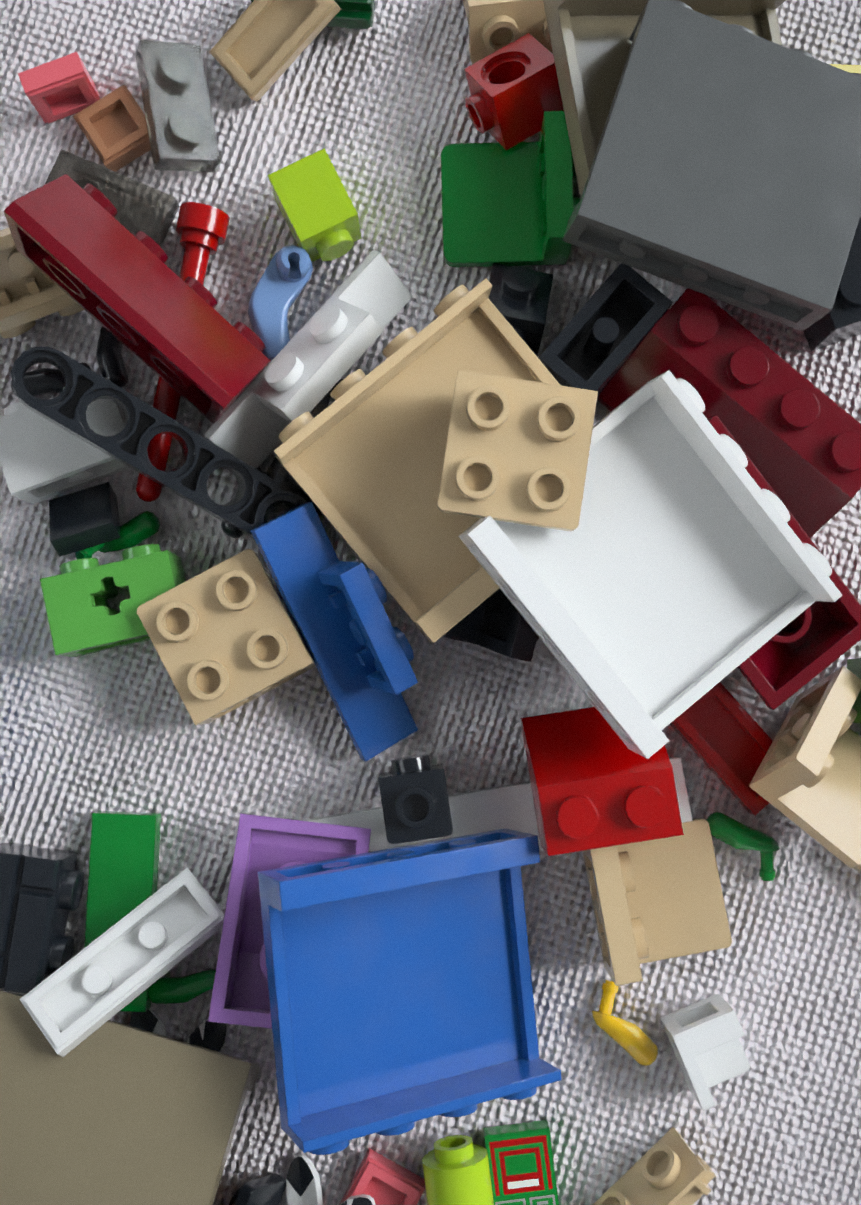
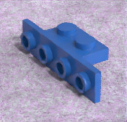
[251,502,418,762]

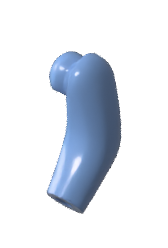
[248,245,313,363]

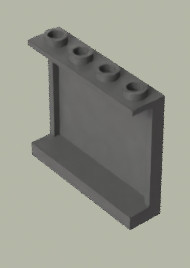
[562,0,861,331]

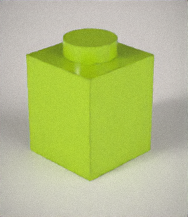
[267,148,362,262]

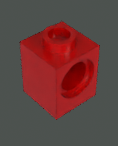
[464,33,564,150]

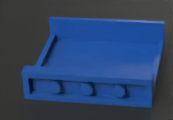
[258,828,562,1155]

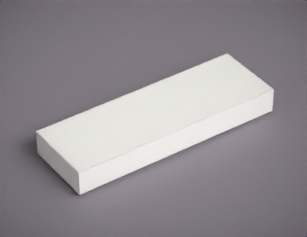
[20,867,224,1057]

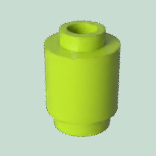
[422,1135,494,1205]

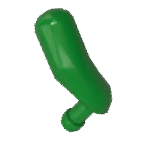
[75,511,160,560]
[706,811,780,881]
[148,968,216,1005]

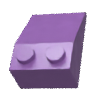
[208,813,371,1029]

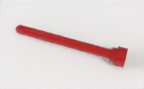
[136,202,230,502]

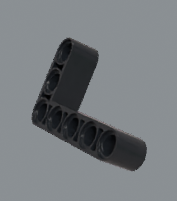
[11,347,343,539]

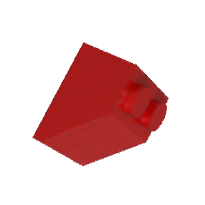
[520,706,684,856]

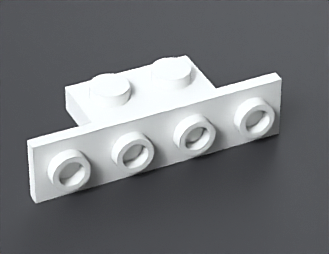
[204,250,413,468]

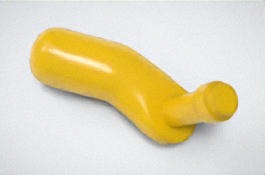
[592,979,658,1066]

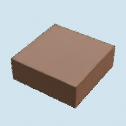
[73,84,161,175]

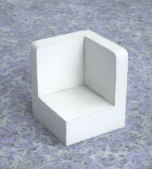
[660,994,750,1111]

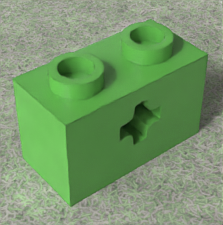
[40,544,186,657]

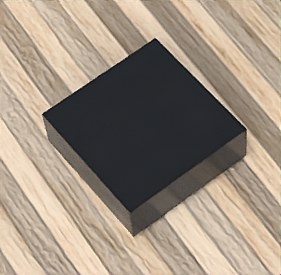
[49,482,121,557]

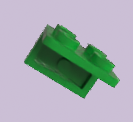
[441,111,580,268]

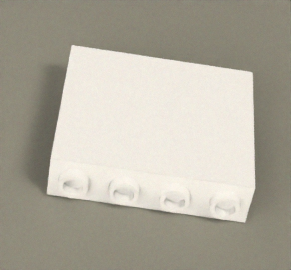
[458,370,842,759]

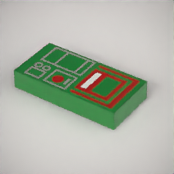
[483,1120,559,1205]

